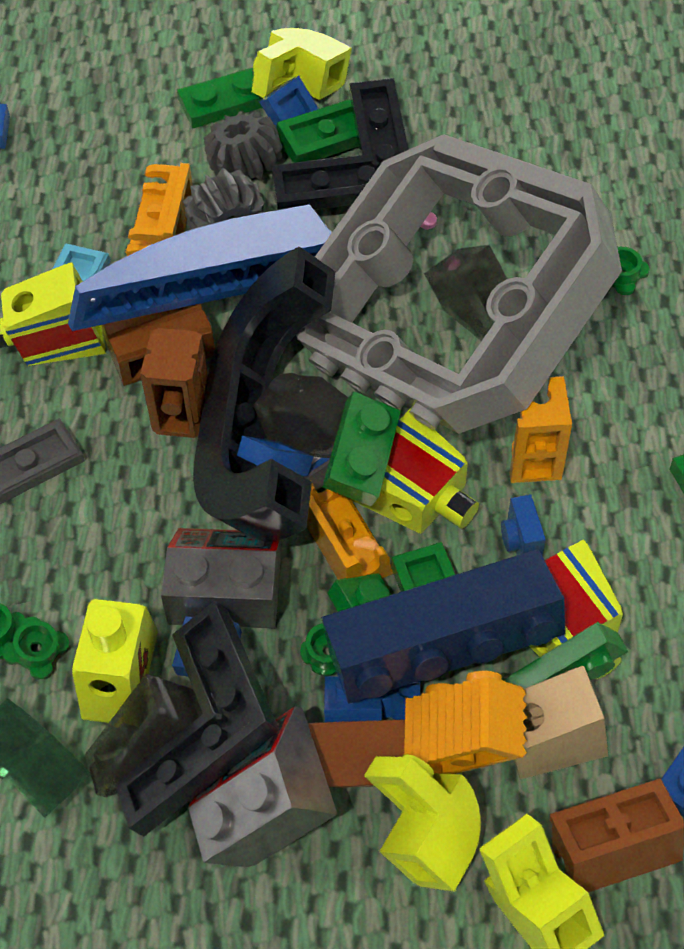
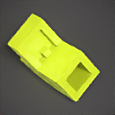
[251,28,352,100]
[364,754,481,892]
[479,814,605,949]

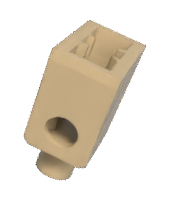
[481,666,608,779]

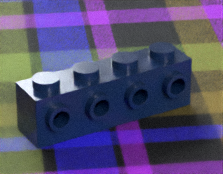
[321,549,566,704]

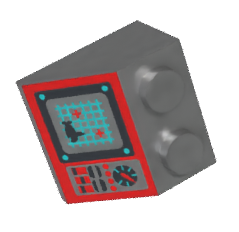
[161,528,283,628]
[188,706,338,867]

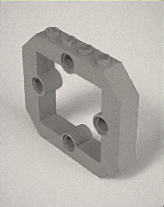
[297,134,622,434]

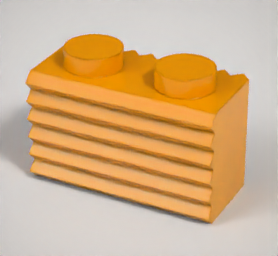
[404,671,527,774]

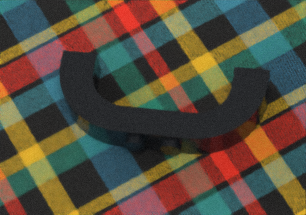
[193,246,336,542]

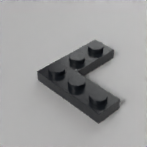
[271,78,409,210]
[115,601,280,837]

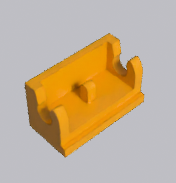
[126,163,193,256]
[510,376,572,483]
[307,480,393,579]

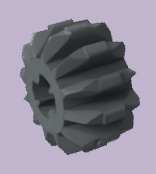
[204,111,282,179]
[183,168,264,230]

